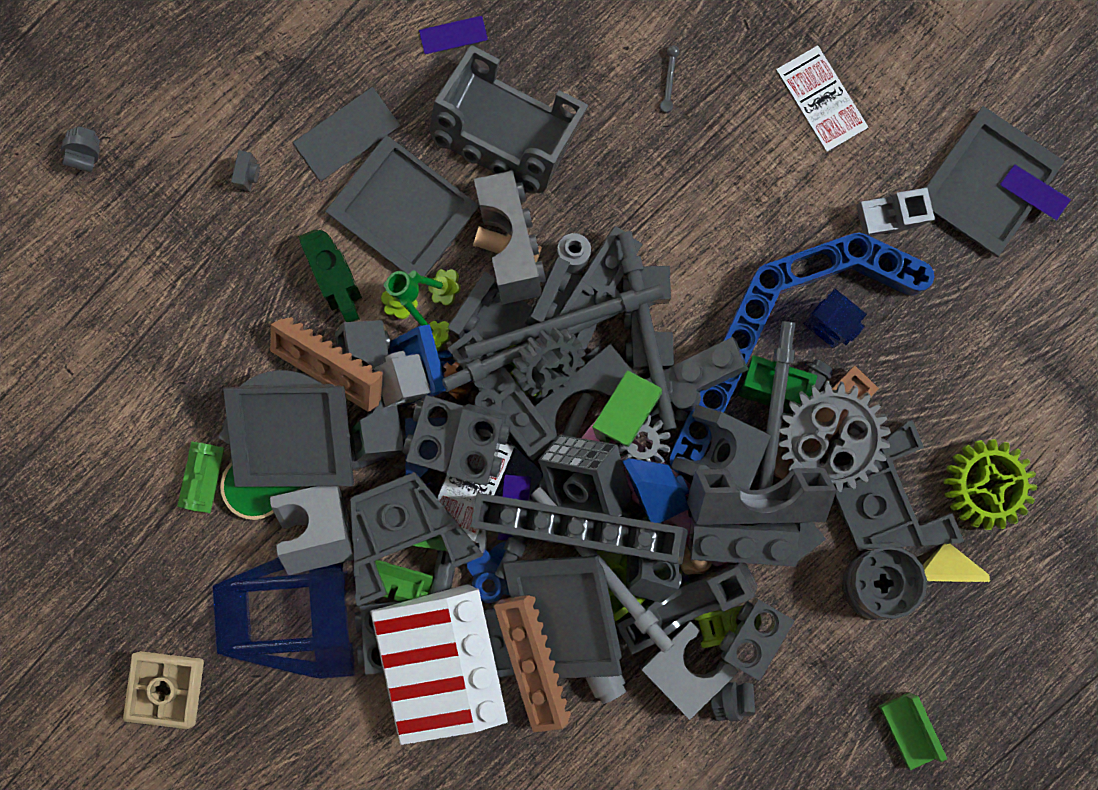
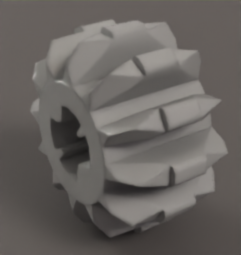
[618,415,670,466]

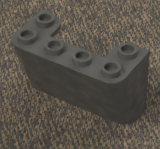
[429,45,588,193]

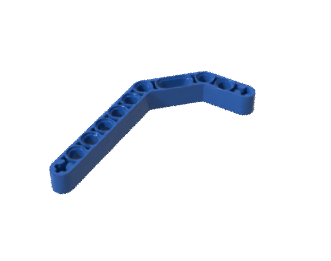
[667,233,935,476]

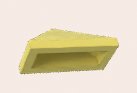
[923,544,990,582]

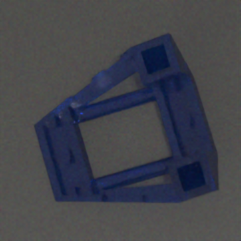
[213,557,355,679]

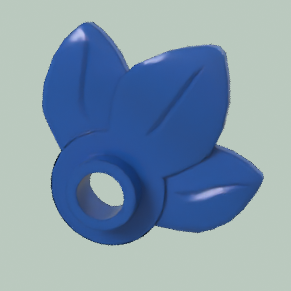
[467,541,517,603]

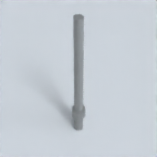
[531,487,674,653]

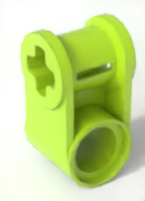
[694,603,762,648]

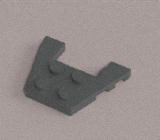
[834,420,964,550]
[351,472,483,607]

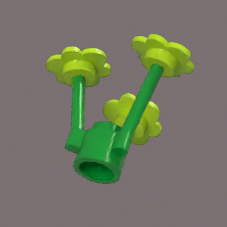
[381,269,461,351]

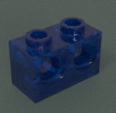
[803,289,867,349]

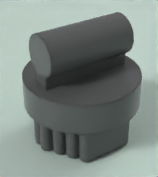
[60,126,100,173]
[711,682,755,722]

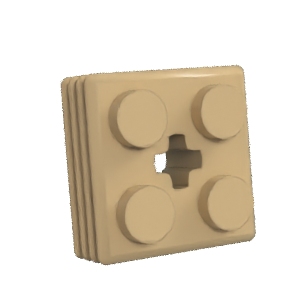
[123,651,204,729]

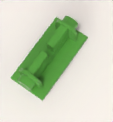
[177,441,225,513]
[375,560,433,602]

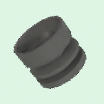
[842,546,927,620]

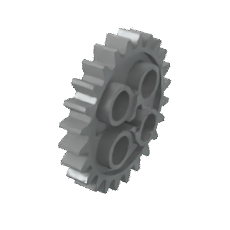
[778,381,891,492]

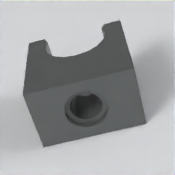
[671,405,771,490]

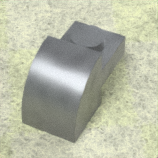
[856,187,935,236]

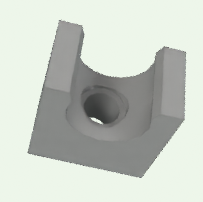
[270,486,354,576]
[639,621,739,720]

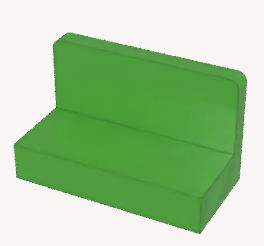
[592,370,662,447]
[879,692,947,770]

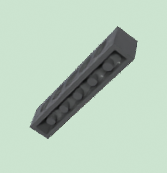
[471,493,688,565]

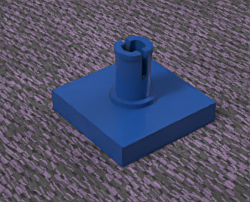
[388,324,455,407]

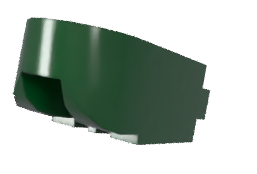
[298,230,362,322]

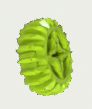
[944,439,1038,530]

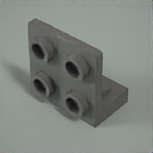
[525,257,597,350]
[448,272,531,367]

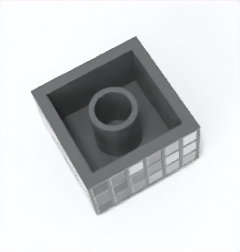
[539,435,632,516]

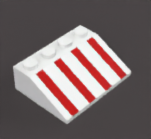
[370,584,508,745]

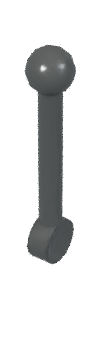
[660,45,680,113]

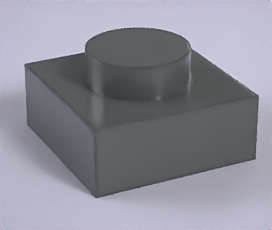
[231,150,260,192]

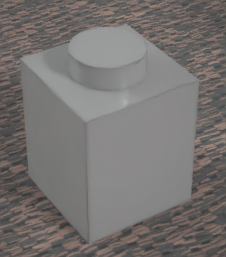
[374,351,431,407]

